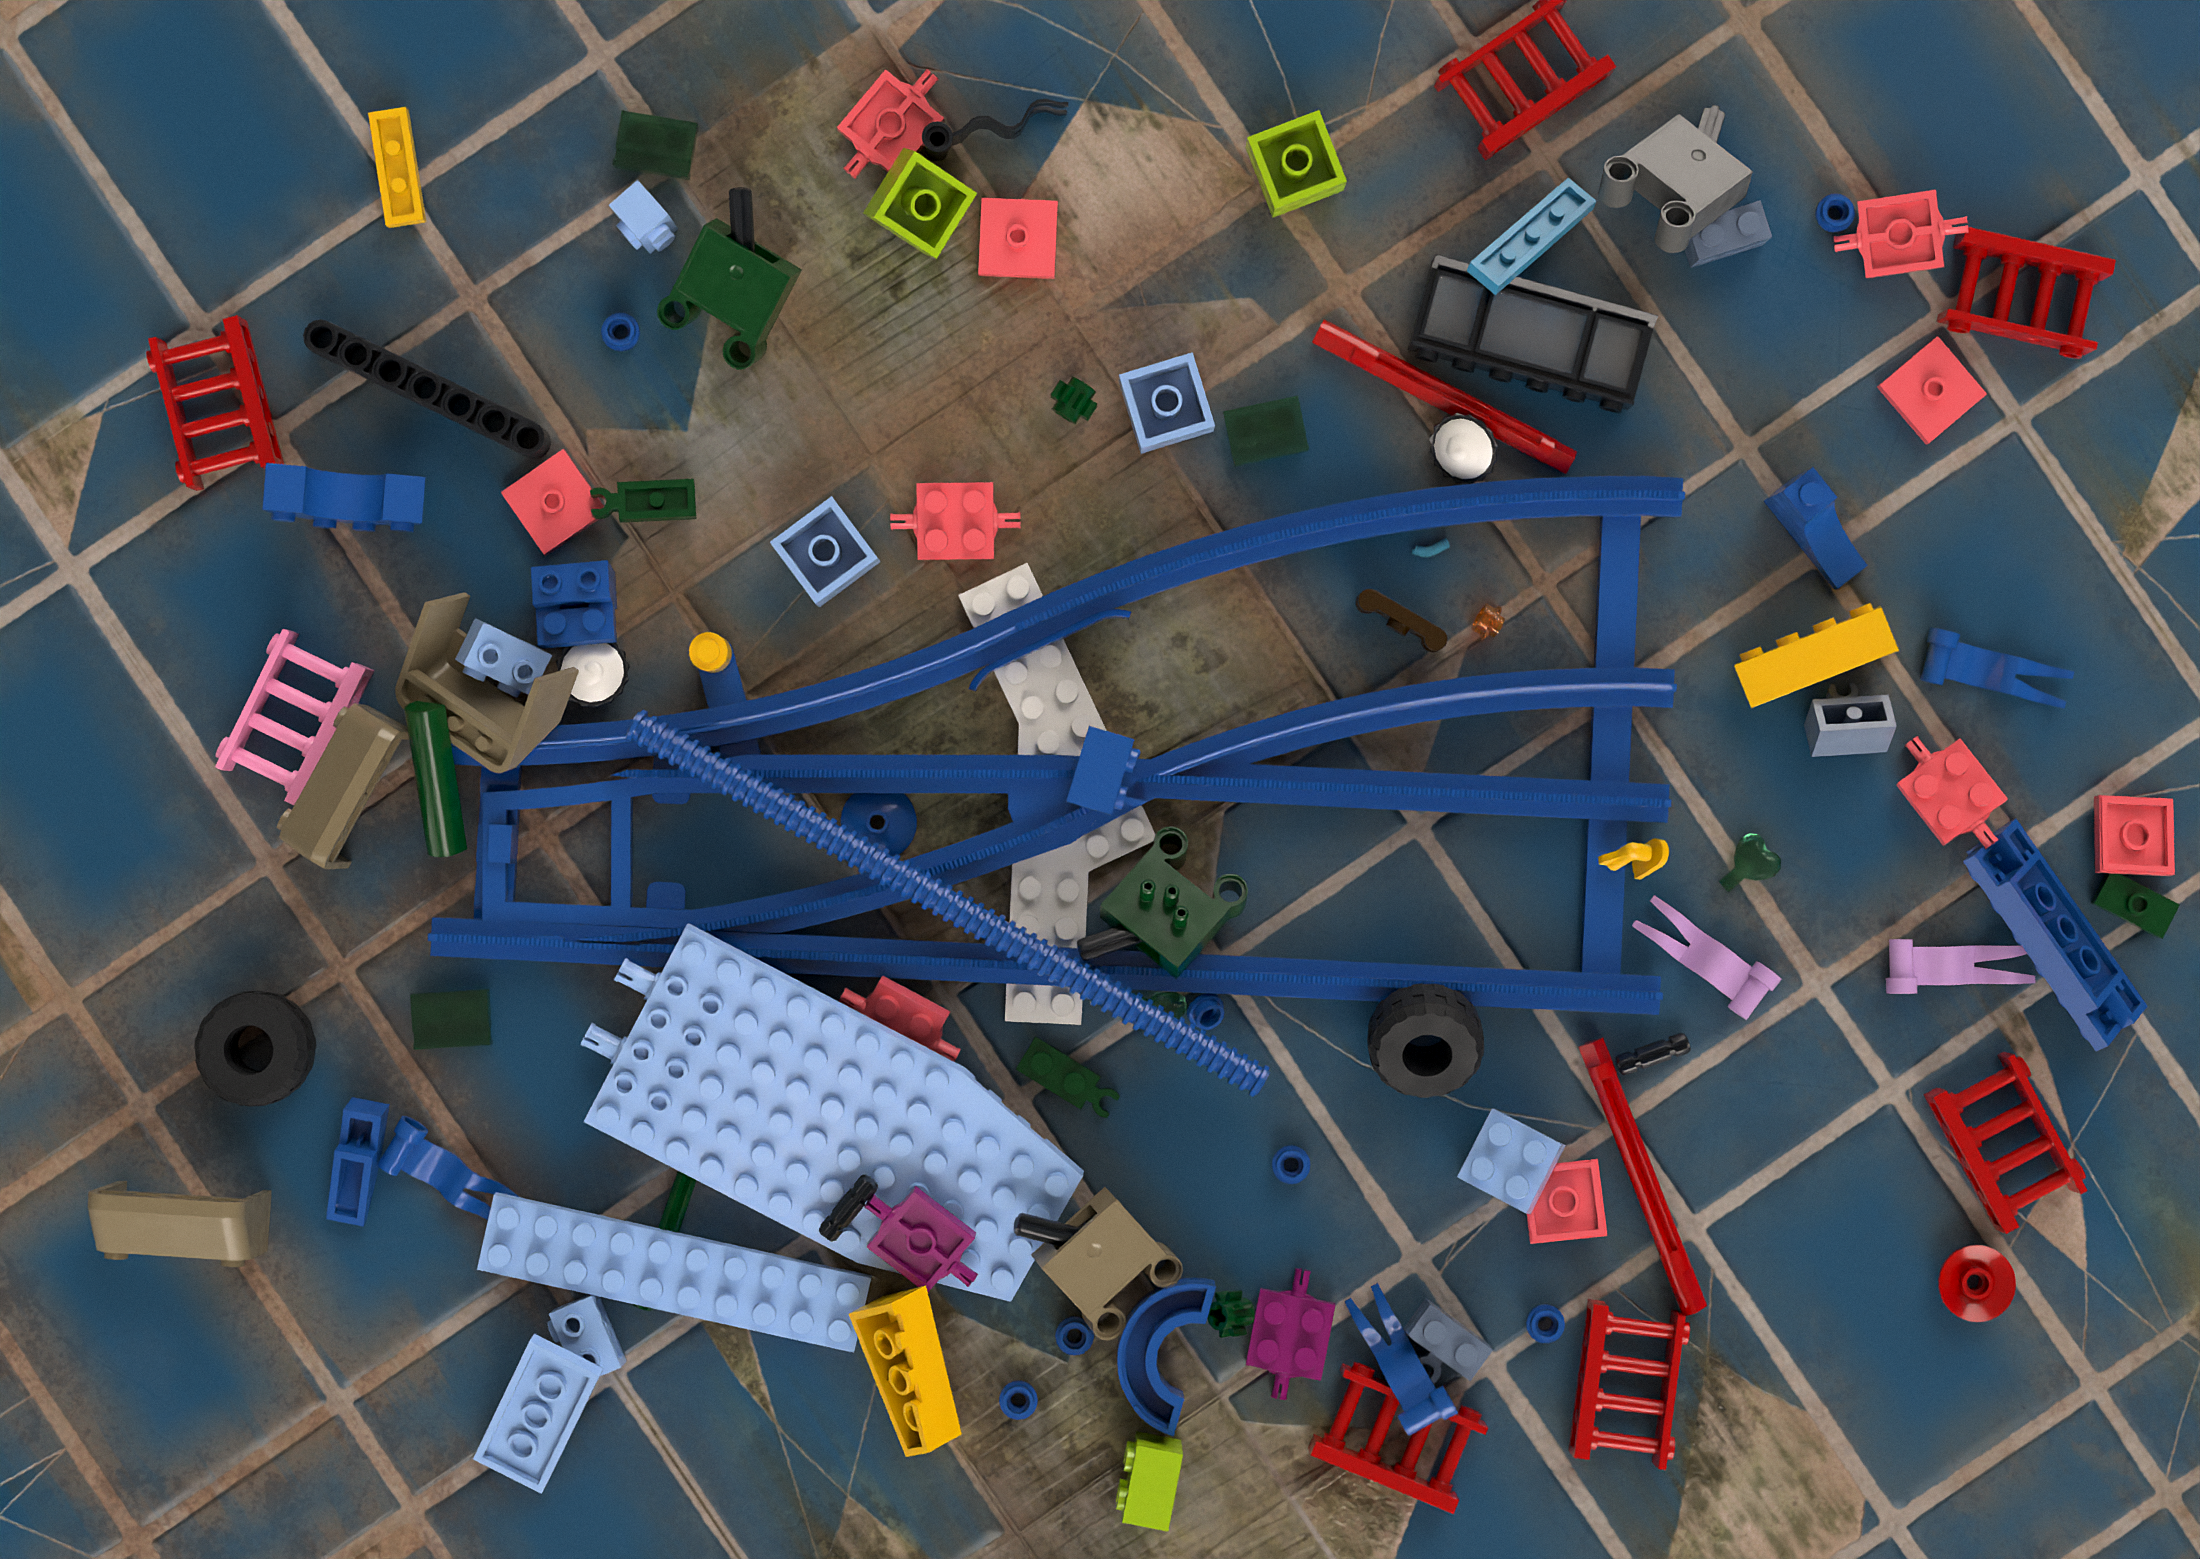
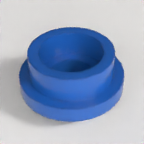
[1815,194,1855,233]
[601,313,640,351]
[1187,993,1224,1030]
[1272,1145,1310,1184]
[1526,1304,1565,1343]
[1055,1316,1094,1355]
[999,1380,1038,1420]

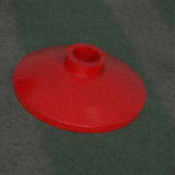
[1938,1245,2016,1322]

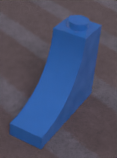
[1764,467,1868,590]

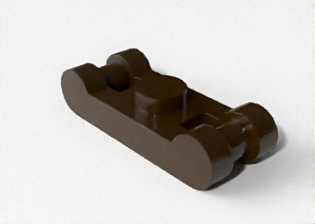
[1355,589,1448,653]

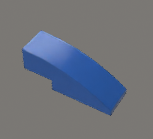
[326,1097,390,1227]

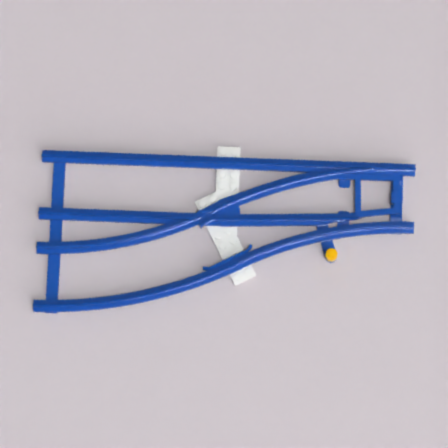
[428,476,1685,1025]

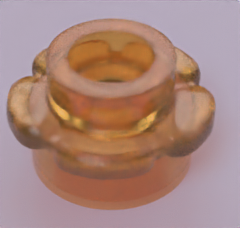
[1471,603,1505,640]

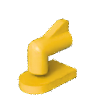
[1598,838,1669,880]

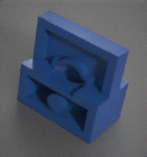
[531,560,617,649]

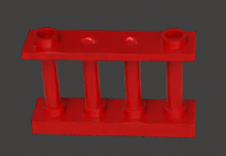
[1434,0,1617,161]
[1936,227,2116,359]
[146,315,284,491]
[1923,1052,2088,1234]
[1568,1299,1690,1470]
[1308,1362,1488,1514]

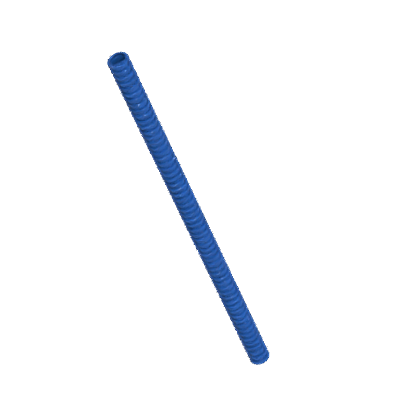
[626,710,1270,1097]

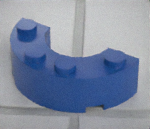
[262,463,425,532]
[1117,1277,1216,1437]

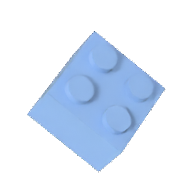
[1118,352,1215,454]
[770,496,881,607]
[1457,1108,1566,1214]

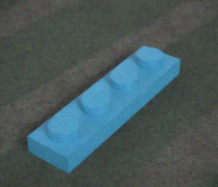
[1467,178,1597,295]

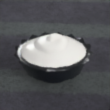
[1429,413,1498,484]
[556,642,630,708]

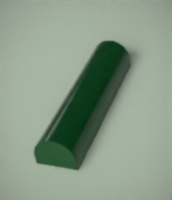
[404,701,467,857]

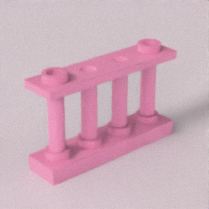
[215,629,374,805]

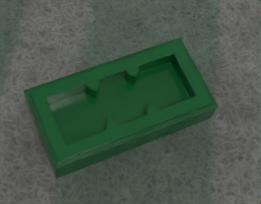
[2091,873,2180,939]

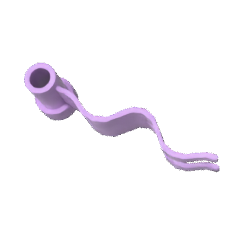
[1632,895,1782,1020]
[1886,939,2035,994]

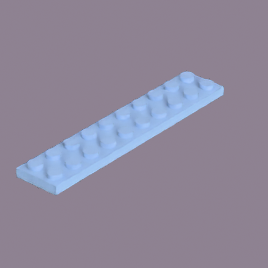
[477,1192,872,1353]

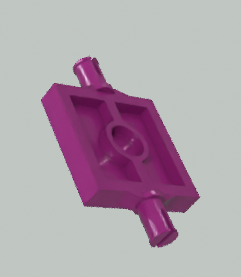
[864,1186,978,1292]
[1246,1268,1336,1400]

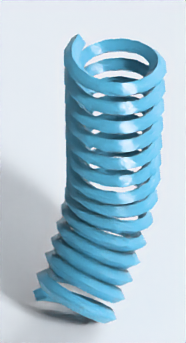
[1412,538,1450,558]

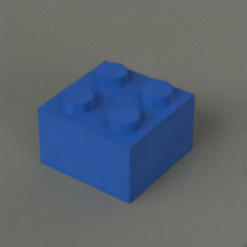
[1066,726,1139,815]

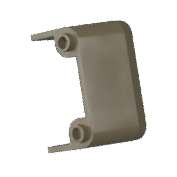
[395,592,579,773]
[277,703,409,869]
[87,1180,272,1267]

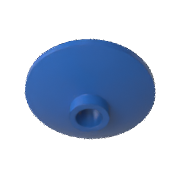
[840,793,917,857]

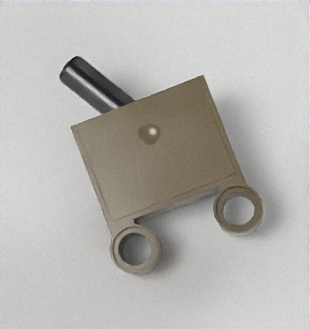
[1013,1187,1183,1341]

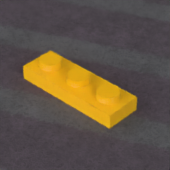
[368,107,426,228]

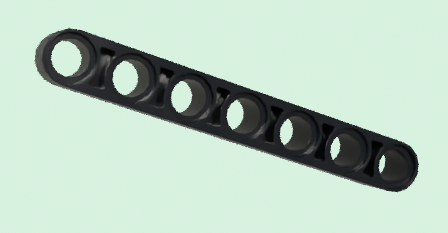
[303,319,551,459]

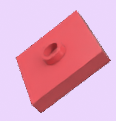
[978,198,1058,279]
[1877,336,1987,444]
[501,449,604,556]
[2094,795,2175,876]
[1527,1159,1608,1244]

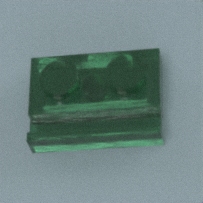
[612,110,699,180]
[1222,395,1309,467]
[410,989,493,1050]

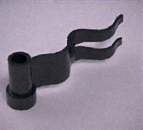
[922,99,1069,161]

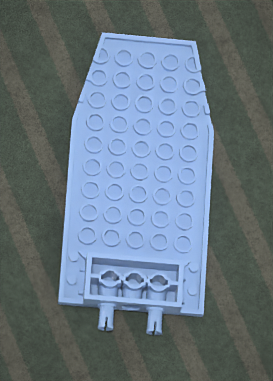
[580,923,1084,1302]

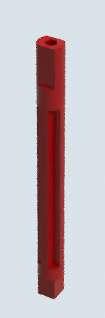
[1312,319,1577,474]
[1578,1037,1707,1316]

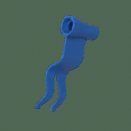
[1920,627,2074,709]
[377,1116,519,1220]
[1344,1283,1458,1436]

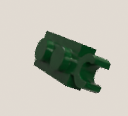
[590,479,697,523]
[1016,1036,1120,1118]

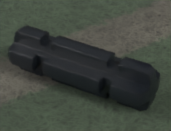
[1615,1033,1691,1075]
[819,1174,878,1242]

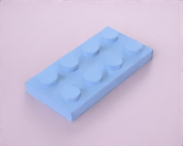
[473,1334,604,1494]

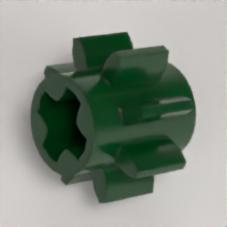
[1050,376,1097,424]
[1207,1290,1254,1338]

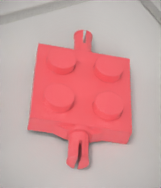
[837,69,945,179]
[1834,190,1969,279]
[890,482,1021,560]
[1896,736,2008,849]
[839,976,961,1062]

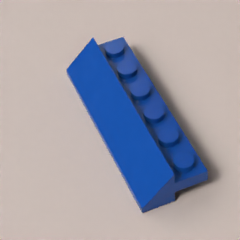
[1963,818,2147,1051]

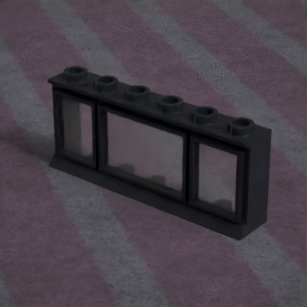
[1407,255,1659,413]

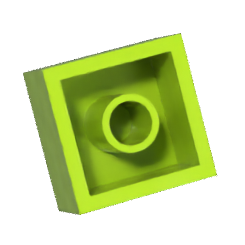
[1245,110,1347,218]
[863,148,977,259]
[1116,1431,1183,1532]

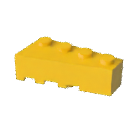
[1734,603,1899,708]
[848,1285,962,1457]

